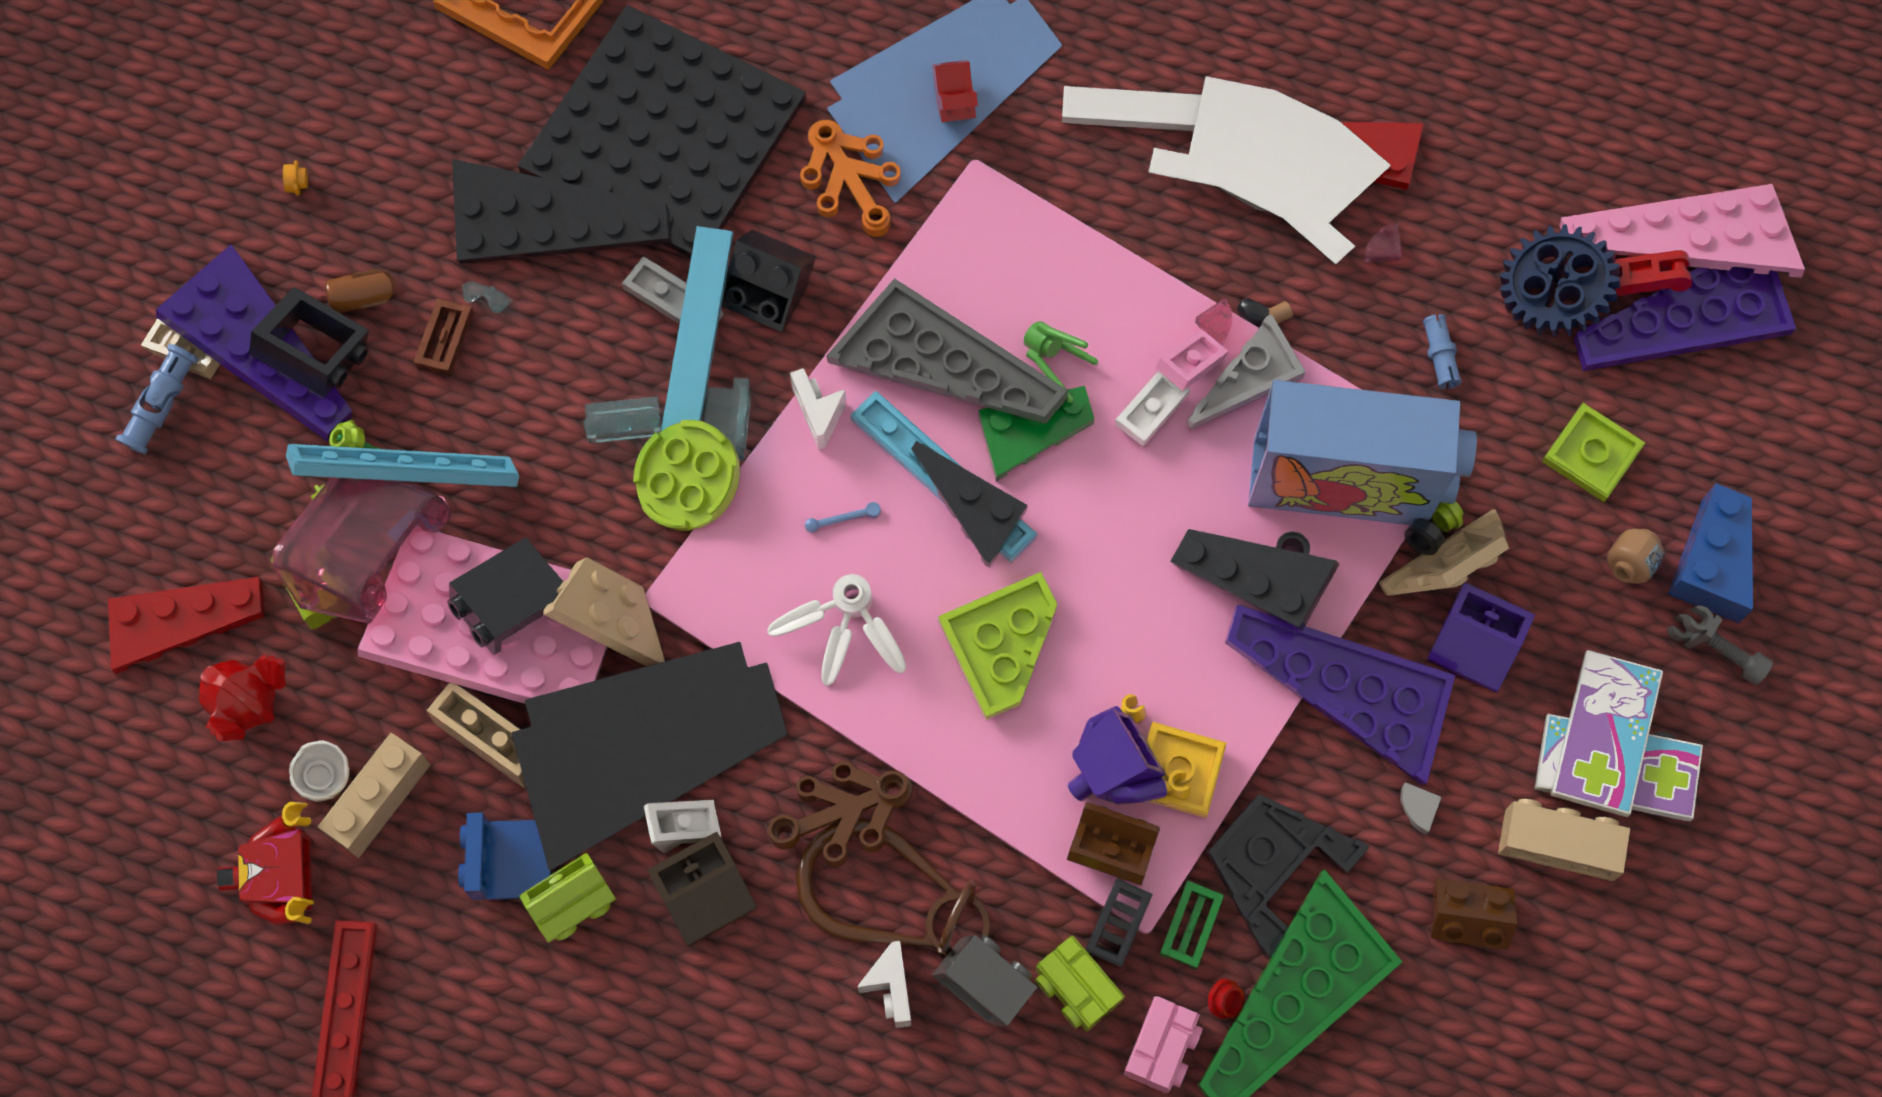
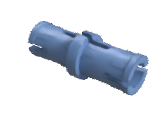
[1423,314,1462,389]

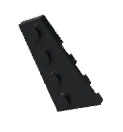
[1170,529,1340,631]

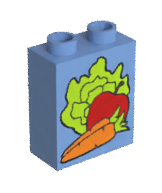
[1248,380,1477,525]

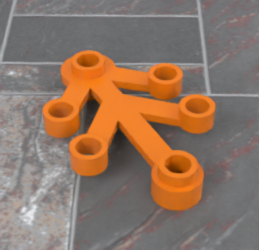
[800,120,901,237]

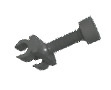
[1667,606,1773,685]

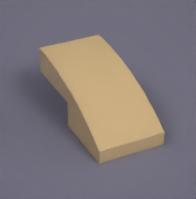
[141,319,220,379]

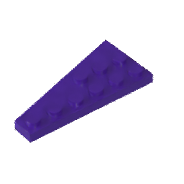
[1225,605,1455,786]

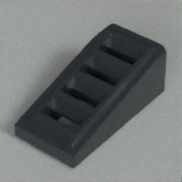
[1085,878,1153,969]

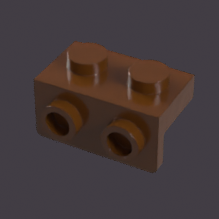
[1067,802,1160,885]
[1430,878,1517,950]

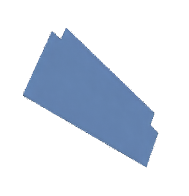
[827,0,1062,203]

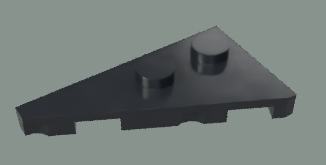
[911,441,1028,568]

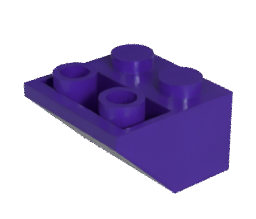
[1426,582,1535,693]

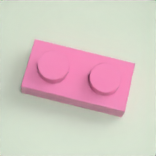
[1155,329,1229,391]

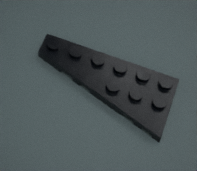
[452,159,671,264]

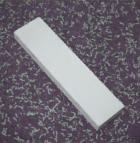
[1062,86,1202,131]

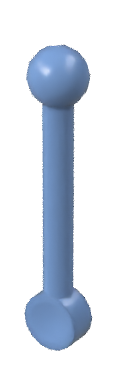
[805,502,881,533]

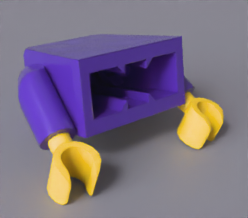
[1067,694,1191,804]

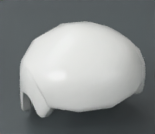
[289,740,350,802]

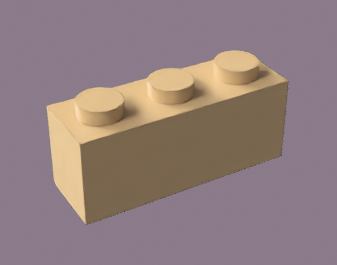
[427,683,526,788]
[317,733,430,858]
[1498,799,1630,881]

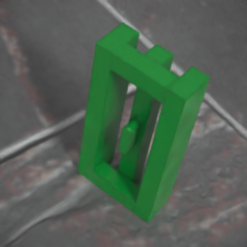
[1159,880,1224,970]

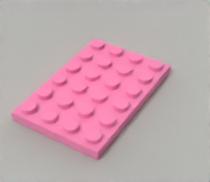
[358,524,608,704]

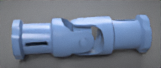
[115,343,199,455]

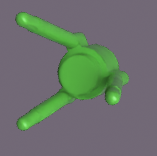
[1023,321,1098,403]

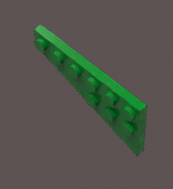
[1197,869,1402,1097]

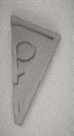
[1187,314,1305,430]

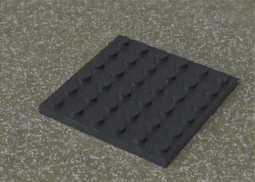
[518,5,807,258]

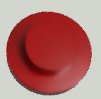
[1208,978,1245,1019]

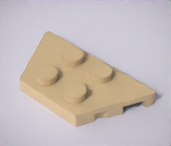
[1378,509,1509,596]
[543,557,665,666]

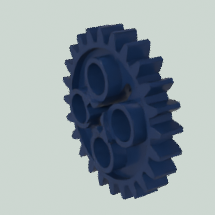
[1500,224,1620,338]

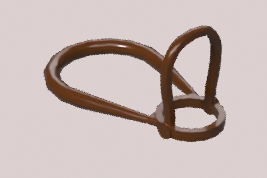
[796,818,990,957]

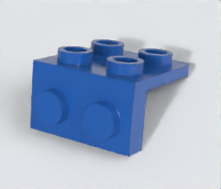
[458,813,552,900]

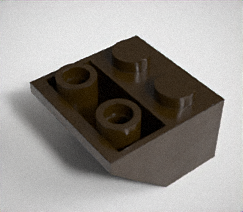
[647,832,758,947]

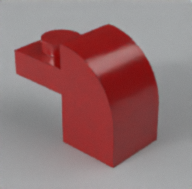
[932,60,978,122]

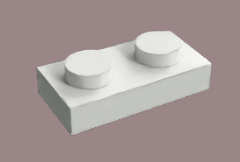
[1115,371,1190,447]

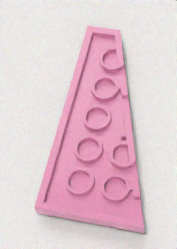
[1560,184,1805,278]

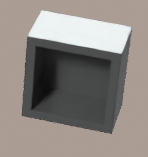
[931,935,1037,1026]

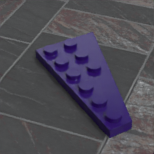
[156,244,352,442]
[1573,267,1796,371]

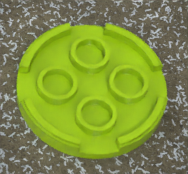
[633,420,740,531]

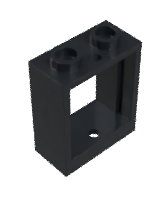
[249,287,369,398]

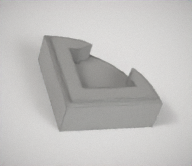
[1400,782,1441,835]

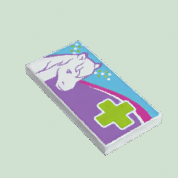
[1551,650,1663,817]
[1534,714,1703,822]

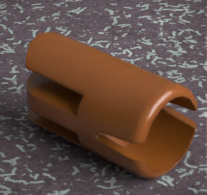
[325,269,396,313]

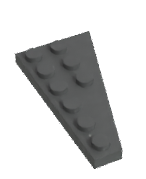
[826,278,1068,424]

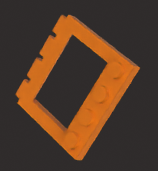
[433,0,604,70]

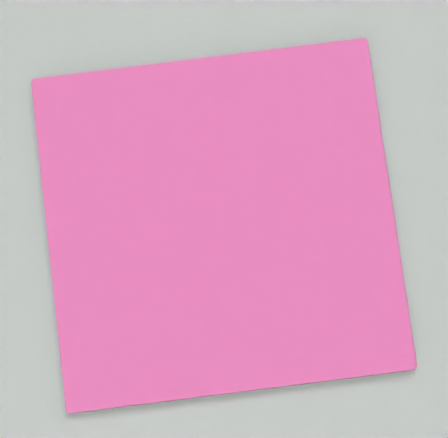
[645,160,1409,934]

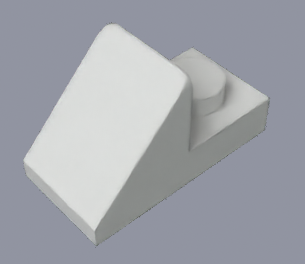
[790,368,846,450]
[644,800,721,853]
[858,941,911,1028]

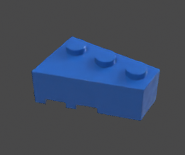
[1668,483,1753,623]

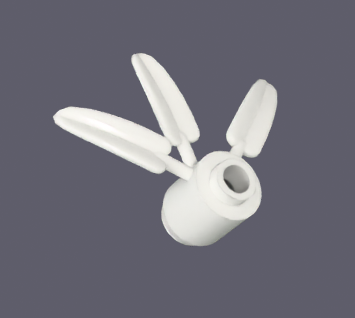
[768,574,906,686]

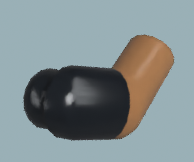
[1237,298,1293,328]

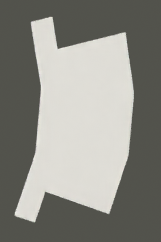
[1149,76,1391,264]

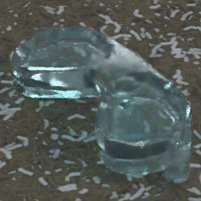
[462,281,512,313]

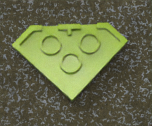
[938,572,1057,720]

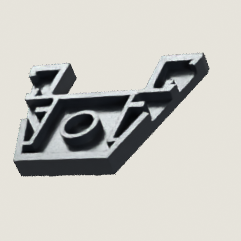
[1206,794,1369,960]

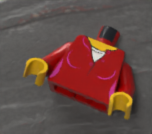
[217,802,314,925]

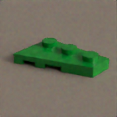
[978,386,1094,482]

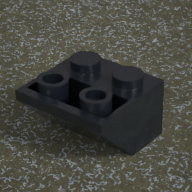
[722,229,816,332]

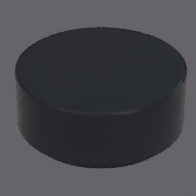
[1404,519,1444,555]

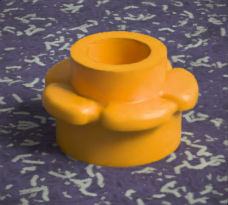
[283,160,308,196]

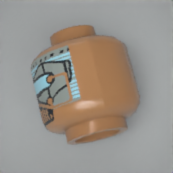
[1607,529,1665,584]

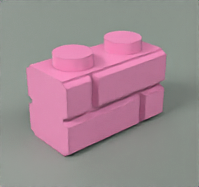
[1123,996,1203,1094]

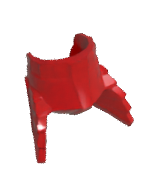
[199,654,286,742]

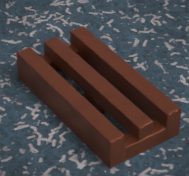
[414,298,474,376]

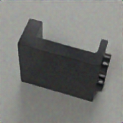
[447,537,564,655]

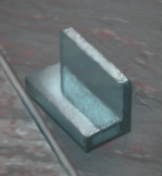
[704,377,751,460]
[583,396,661,443]

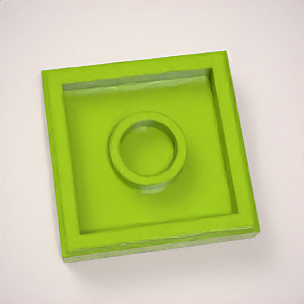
[1542,403,1645,502]

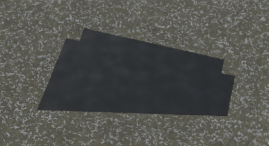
[512,642,787,870]

